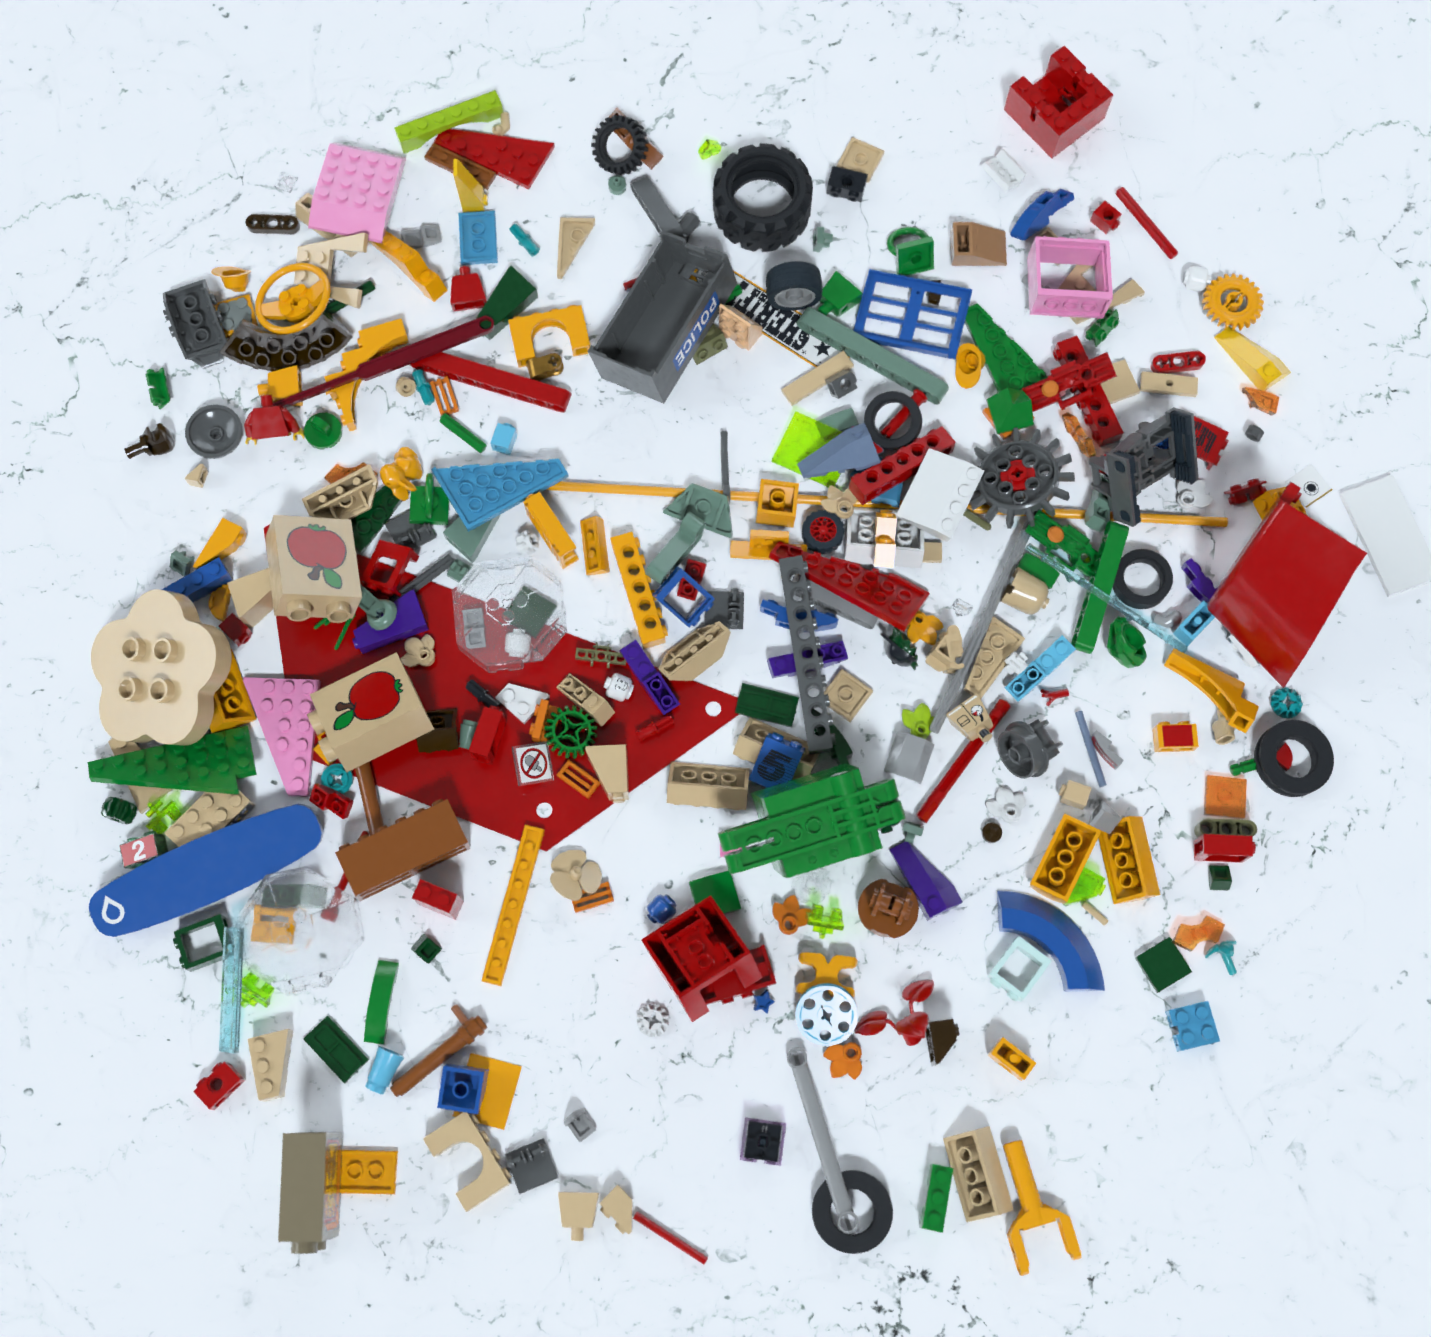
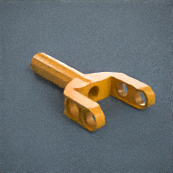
[1003,1140,1082,1276]

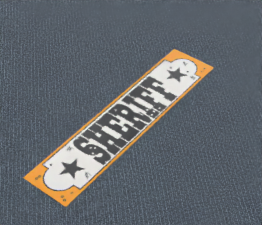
[690,269,850,368]

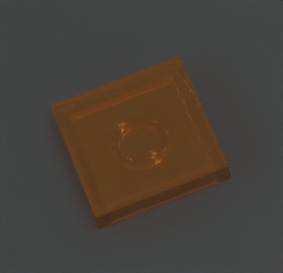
[1204,775,1247,819]

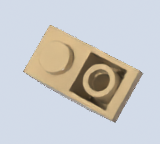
[599,1185,633,1235]

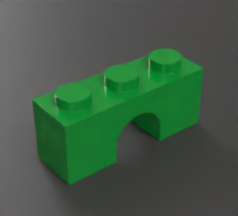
[919,1164,954,1233]

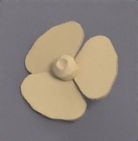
[550,850,602,901]

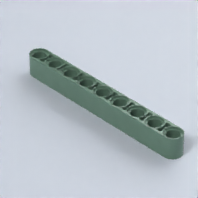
[796,307,949,405]

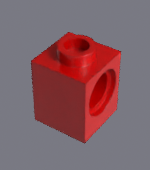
[1090,201,1122,235]
[218,613,253,647]

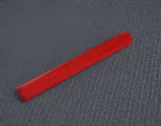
[1116,187,1179,259]

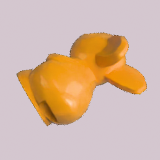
[380,447,423,501]

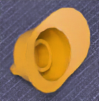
[211,266,251,292]
[955,343,985,389]

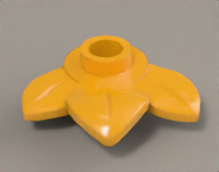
[907,611,943,645]

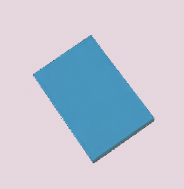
[458,210,498,265]

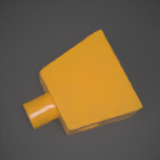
[257,366,303,406]

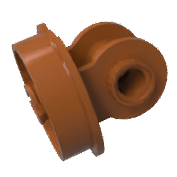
[858,879,919,939]

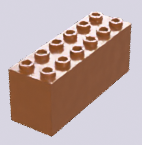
[335,799,471,902]

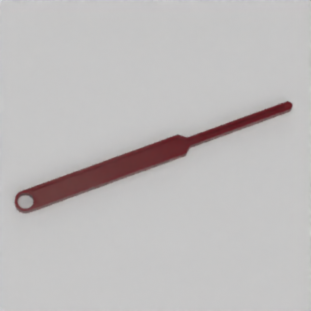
[273,316,495,408]

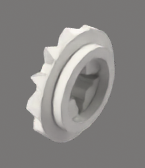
[636,1004,669,1037]

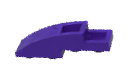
[1181,558,1217,604]
[619,640,680,715]
[767,640,848,679]

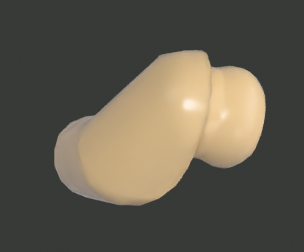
[492,112,510,136]

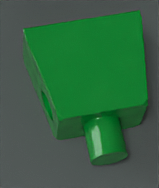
[817,271,862,317]

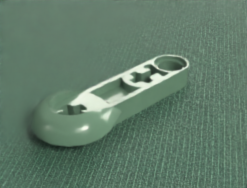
[358,584,397,630]

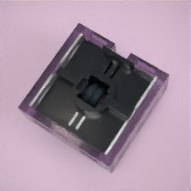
[739,1117,787,1166]

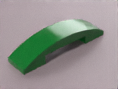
[363,960,399,1045]

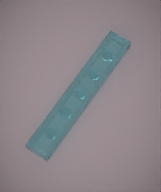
[219,927,244,1053]

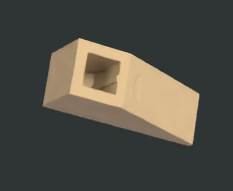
[556,673,615,726]

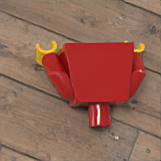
[244,395,304,445]

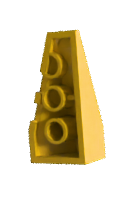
[453,159,488,213]
[1214,326,1291,393]

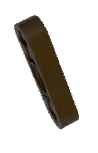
[245,214,300,234]

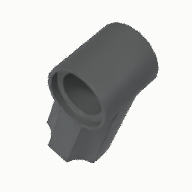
[679,212,700,243]

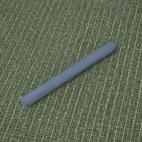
[1075,711,1107,788]

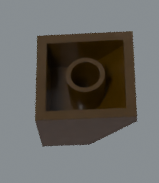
[416,708,460,753]
[926,1019,959,1067]

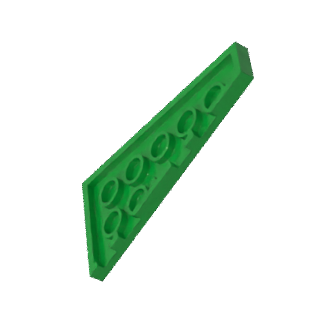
[965,303,1048,392]

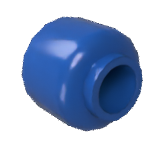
[647,894,677,924]

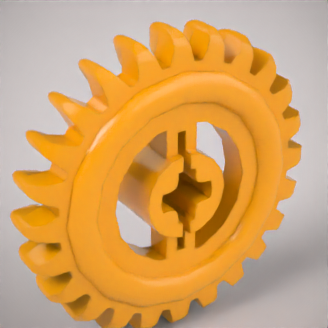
[1202,273,1264,331]

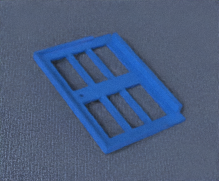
[854,269,973,360]

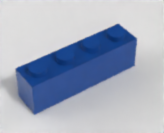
[161,557,233,603]

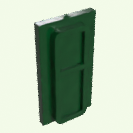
[735,683,799,728]
[303,1016,369,1084]

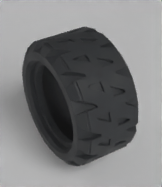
[713,143,813,252]

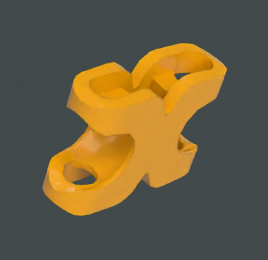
[795,952,858,998]

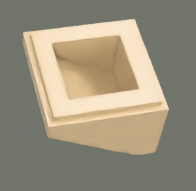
[185,464,208,488]

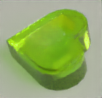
[698,139,722,160]

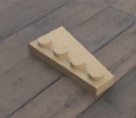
[964,616,1025,699]
[108,738,172,814]

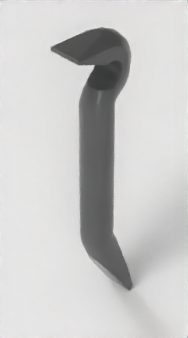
[720,431,731,505]

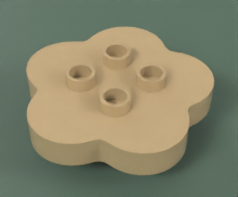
[91,589,232,746]

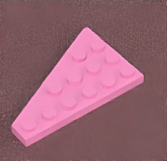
[243,677,321,797]

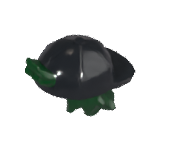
[880,627,918,671]

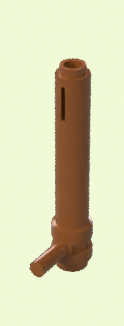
[355,761,384,835]
[390,1004,488,1097]

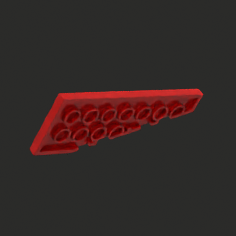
[769,541,930,632]

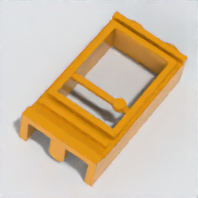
[523,492,579,569]

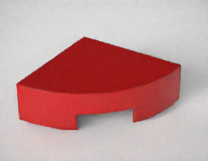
[1276,743,1293,771]

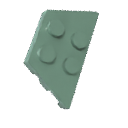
[663,483,733,538]

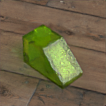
[1063,867,1106,907]

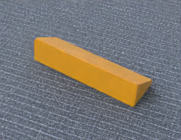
[580,516,610,575]

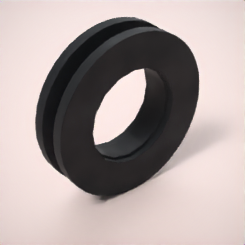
[1254,720,1334,797]
[812,1170,893,1254]

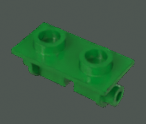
[1085,309,1120,347]
[145,368,170,410]

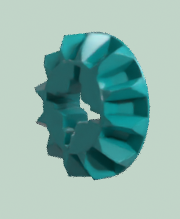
[1270,687,1303,719]
[321,764,353,794]

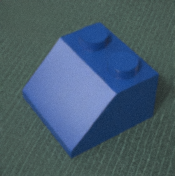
[437,1063,489,1114]

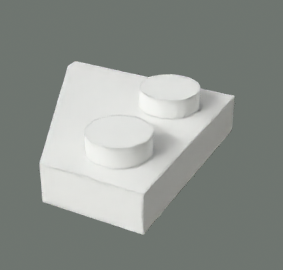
[495,683,550,724]

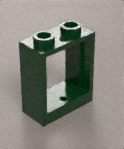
[173,914,237,972]

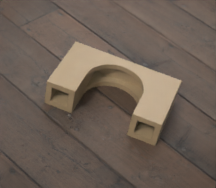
[423,1112,512,1212]

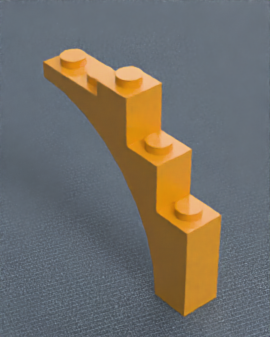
[324,318,409,431]

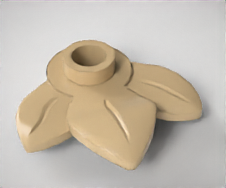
[821,486,857,519]
[400,634,435,667]

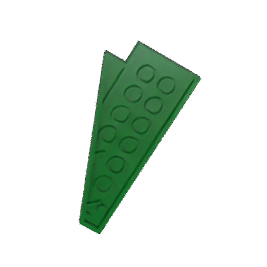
[88,725,257,794]

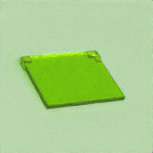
[771,411,842,488]

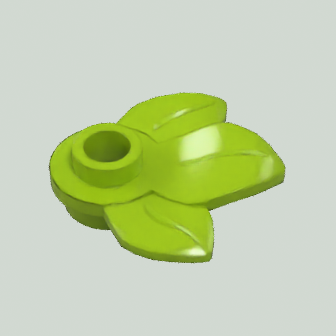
[902,703,934,739]

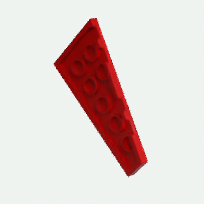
[434,129,555,190]

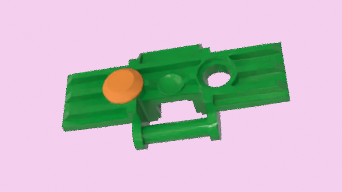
[1025,510,1098,578]

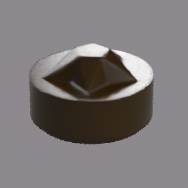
[981,823,1002,843]

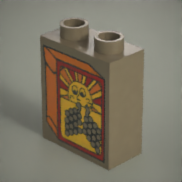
[278,1132,343,1254]

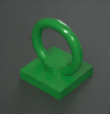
[887,227,934,276]
[409,473,449,525]

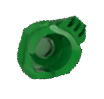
[1107,616,1147,668]

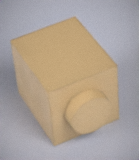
[1058,780,1092,810]

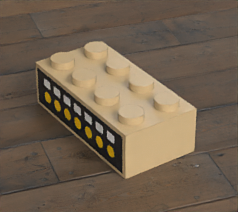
[164,790,256,847]

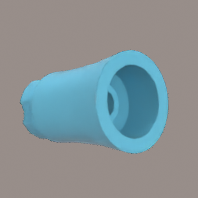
[365,1046,405,1095]

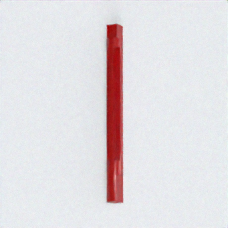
[915,699,1011,823]

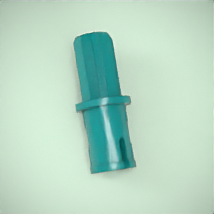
[509,223,540,257]
[412,370,435,406]

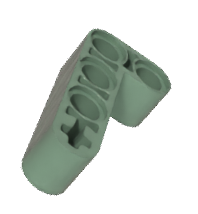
[645,512,706,585]

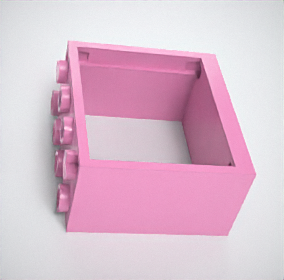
[1027,236,1113,319]

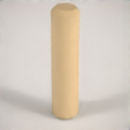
[1081,901,1109,926]

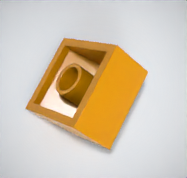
[756,479,799,528]

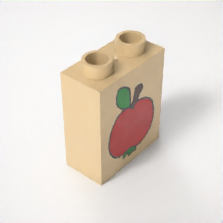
[265,515,362,623]
[307,652,434,772]

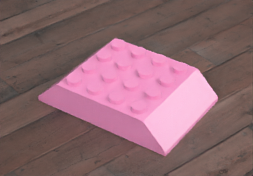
[308,142,406,243]

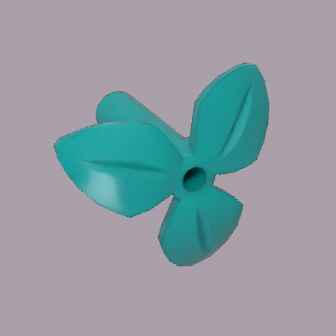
[1205,940,1237,975]

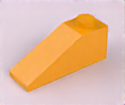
[193,518,247,570]

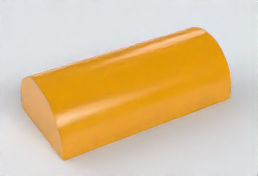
[1030,813,1101,904]

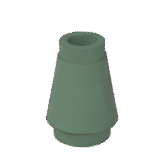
[459,720,478,749]

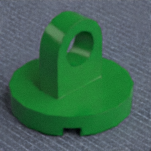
[304,412,342,450]

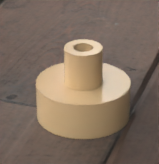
[396,377,416,397]

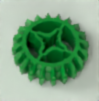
[544,705,597,759]

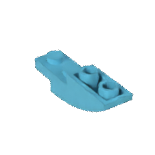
[1005,635,1076,702]

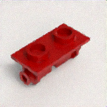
[1224,478,1267,506]

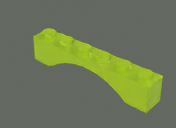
[394,90,503,154]

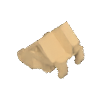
[925,625,964,674]

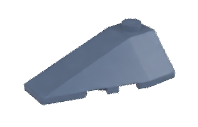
[797,423,881,479]

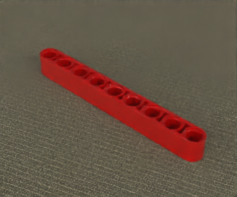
[409,352,572,413]

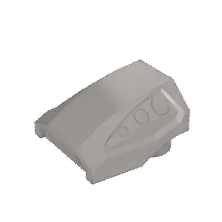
[883,732,935,784]

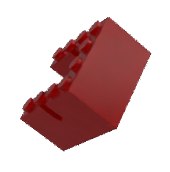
[1004,45,1113,159]
[641,895,762,1022]

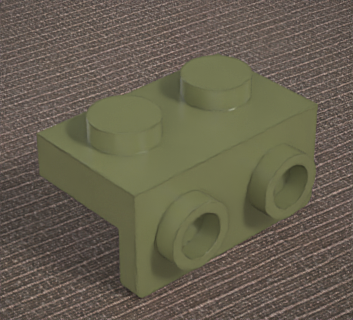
[693,323,728,365]

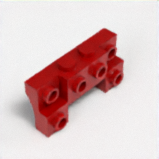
[699,945,776,1005]

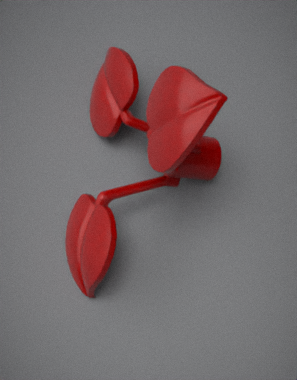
[854,980,934,1046]

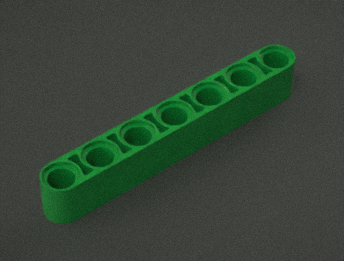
[1071,521,1129,654]

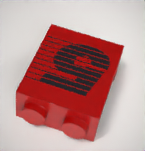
[1168,416,1229,470]

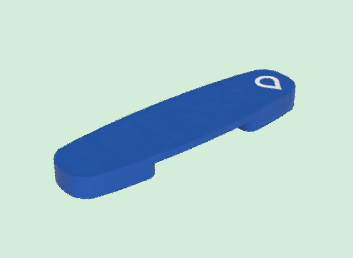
[89,803,323,937]

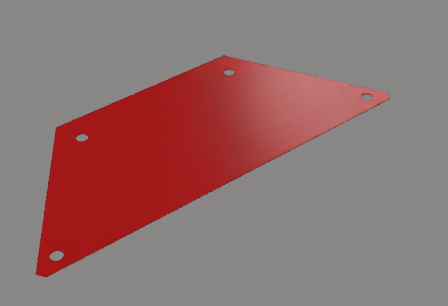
[263,524,739,852]

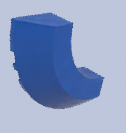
[997,891,1105,992]

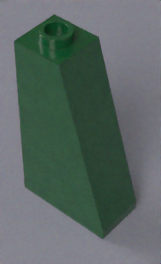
[476,266,538,340]

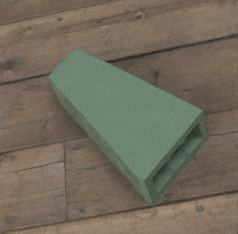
[443,514,501,563]

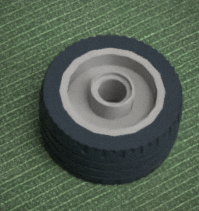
[766,261,822,311]

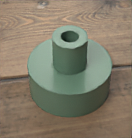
[608,175,626,195]

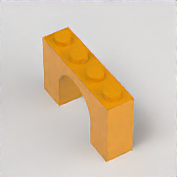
[508,305,590,368]

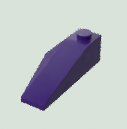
[889,841,963,921]

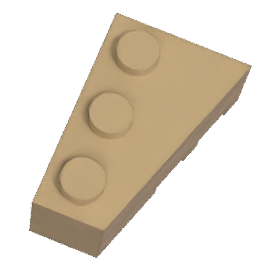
[247,1029,293,1102]

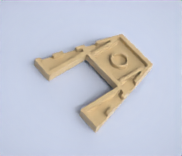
[294,233,369,309]
[1058,265,1145,325]

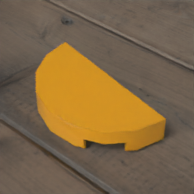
[208,584,231,622]

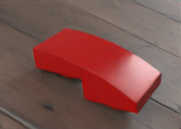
[677,559,707,601]
[309,783,354,819]

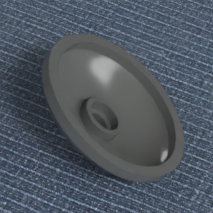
[185,405,243,459]

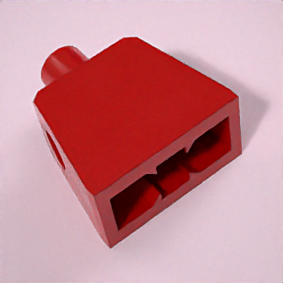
[450,266,487,312]

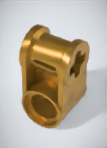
[526,353,564,381]

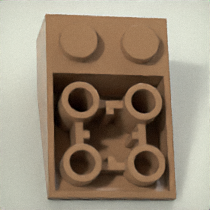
[950,222,1007,266]

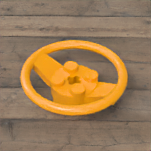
[255,263,331,334]

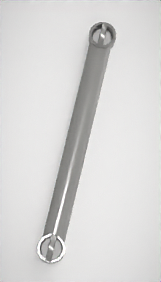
[787,1047,859,1234]

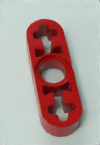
[1150,351,1206,374]

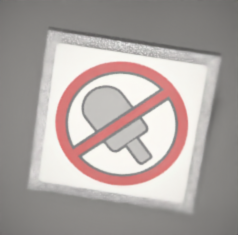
[512,741,554,786]

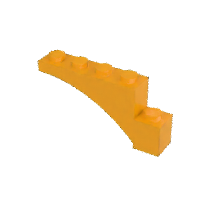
[368,231,448,302]
[1164,648,1259,733]

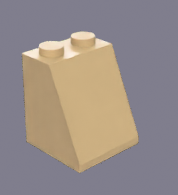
[228,568,273,629]
[585,744,629,803]

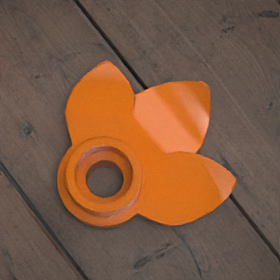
[772,895,811,935]
[823,1042,862,1080]

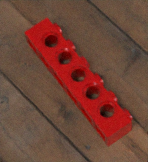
[1053,335,1124,448]
[849,426,956,505]

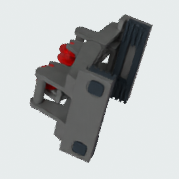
[1088,407,1199,527]

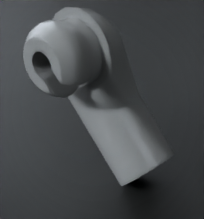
[1152,610,1182,628]

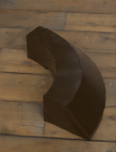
[219,310,353,372]

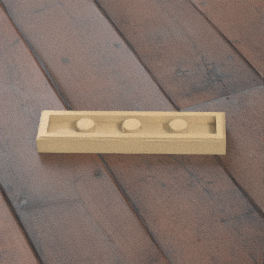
[781,351,854,406]

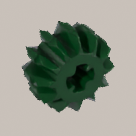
[101,797,137,825]

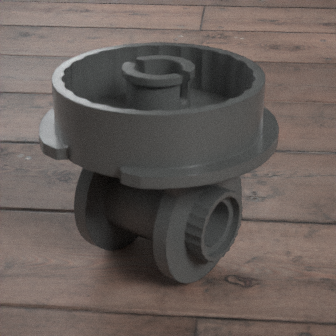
[997,719,1064,779]

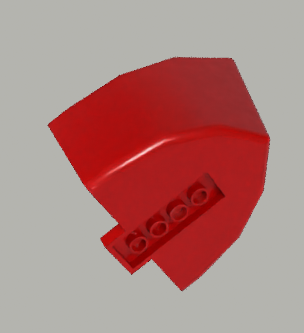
[1207,482,1367,688]

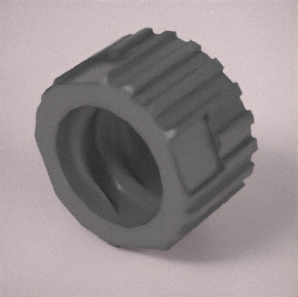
[1245,424,1265,442]

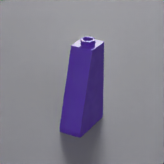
[352,590,429,654]

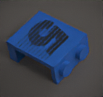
[748,732,806,788]

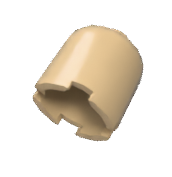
[1000,567,1050,615]

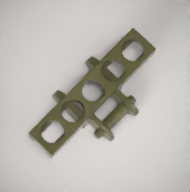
[575,642,626,668]

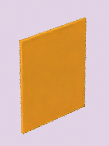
[453,1053,522,1130]

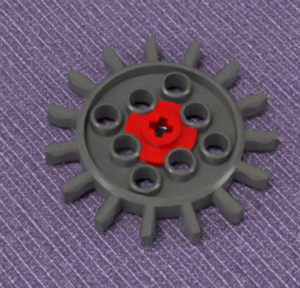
[969,428,1075,529]

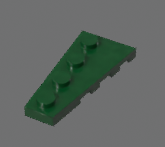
[350,485,409,554]

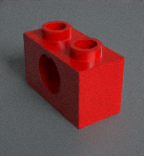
[193,1061,246,1110]

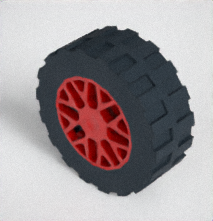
[802,510,844,554]

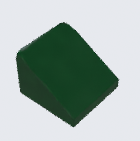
[1208,865,1232,891]
[411,934,442,964]

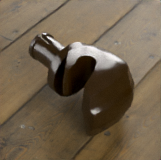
[124,423,174,459]

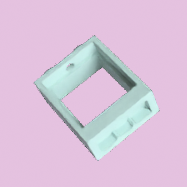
[987,936,1052,1002]

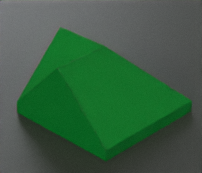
[986,387,1034,435]

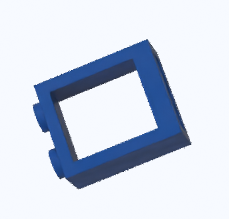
[652,566,715,628]

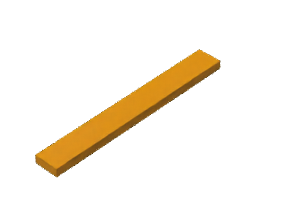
[481,825,545,987]

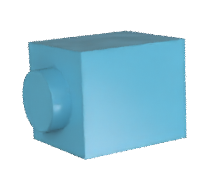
[490,423,518,455]

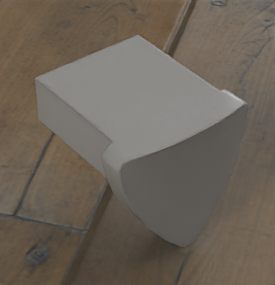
[563,1108,596,1143]

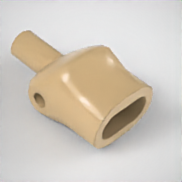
[1212,708,1236,745]

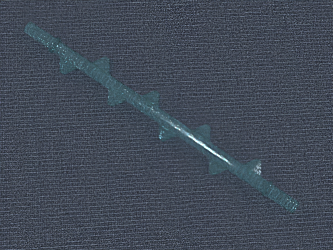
[1025,543,1188,653]

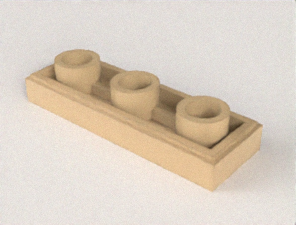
[1140,371,1198,398]

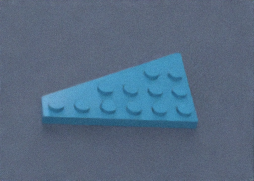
[431,459,569,532]

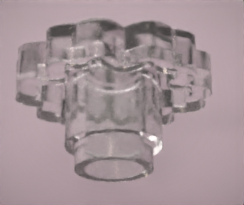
[791,867,832,905]

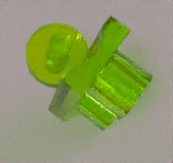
[145,799,182,835]
[805,904,844,939]
[236,972,275,1008]

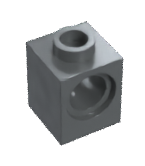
[825,370,858,399]

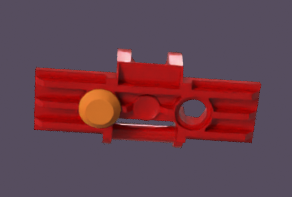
[1022,352,1117,412]

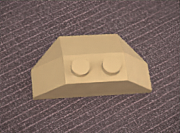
[302,464,378,520]
[658,621,731,681]

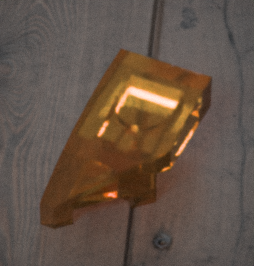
[1242,387,1280,416]

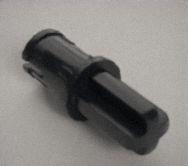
[465,680,501,708]

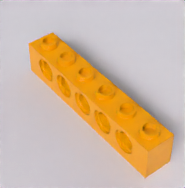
[610,531,668,649]

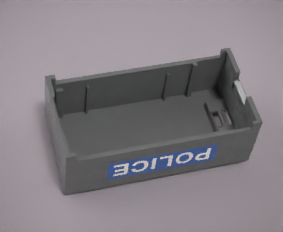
[588,230,737,404]

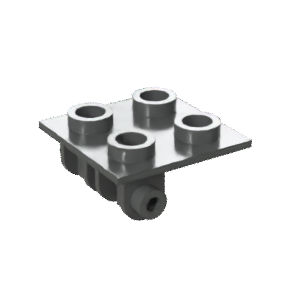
[385,511,437,550]
[705,588,744,629]
[505,1138,559,1194]

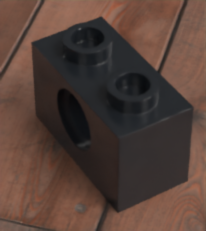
[826,166,868,202]

